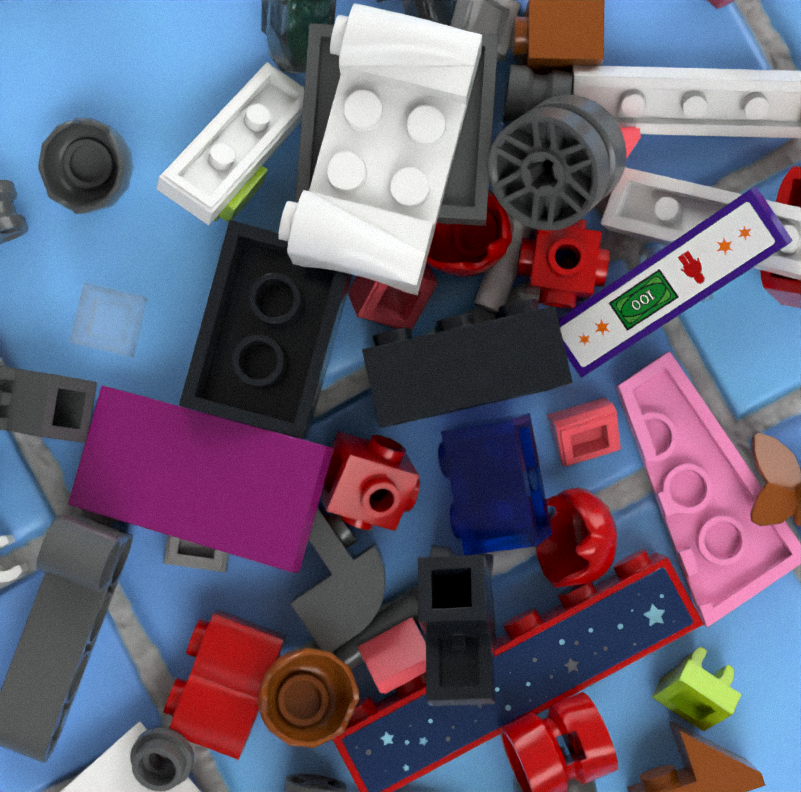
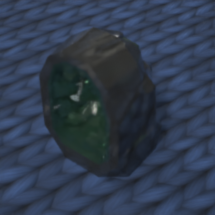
[261,0,336,73]

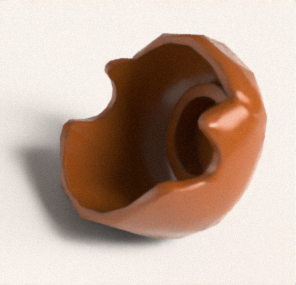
[258,647,359,748]

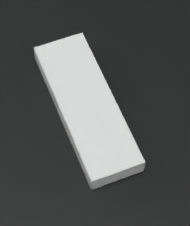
[157,62,304,226]

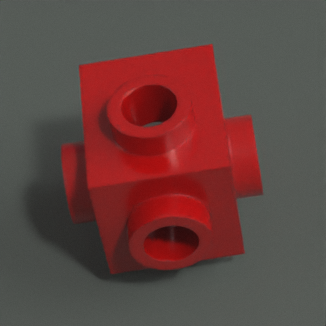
[517,219,609,308]
[320,431,420,531]

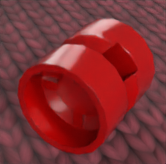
[499,692,618,792]

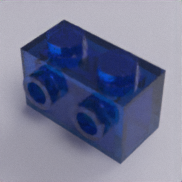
[438,413,552,555]

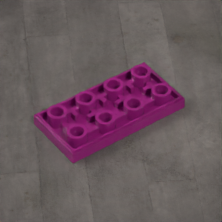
[68,385,334,573]

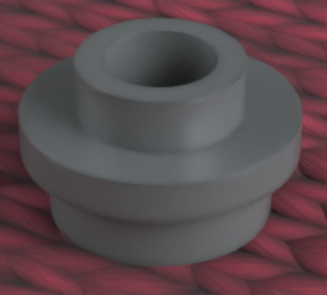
[130,728,194,791]

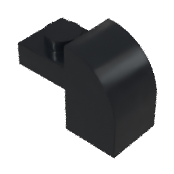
[418,554,496,706]

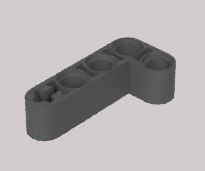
[0,513,133,763]

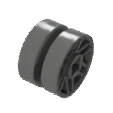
[488,94,626,231]

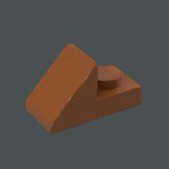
[627,721,766,792]

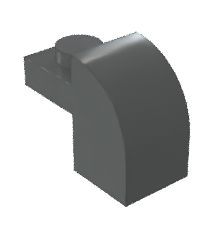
[0,366,97,443]
[290,506,386,652]

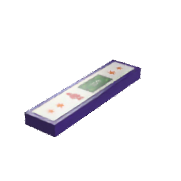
[558,186,793,378]

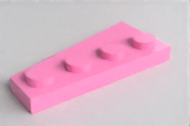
[615,351,801,627]

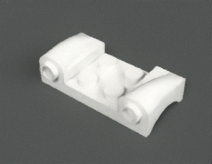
[279,3,482,295]

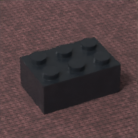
[179,220,353,439]
[362,299,573,428]

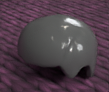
[38,118,134,214]

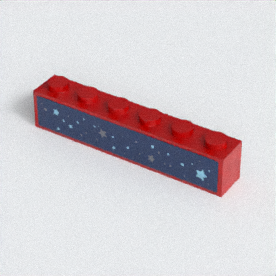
[332,549,704,792]

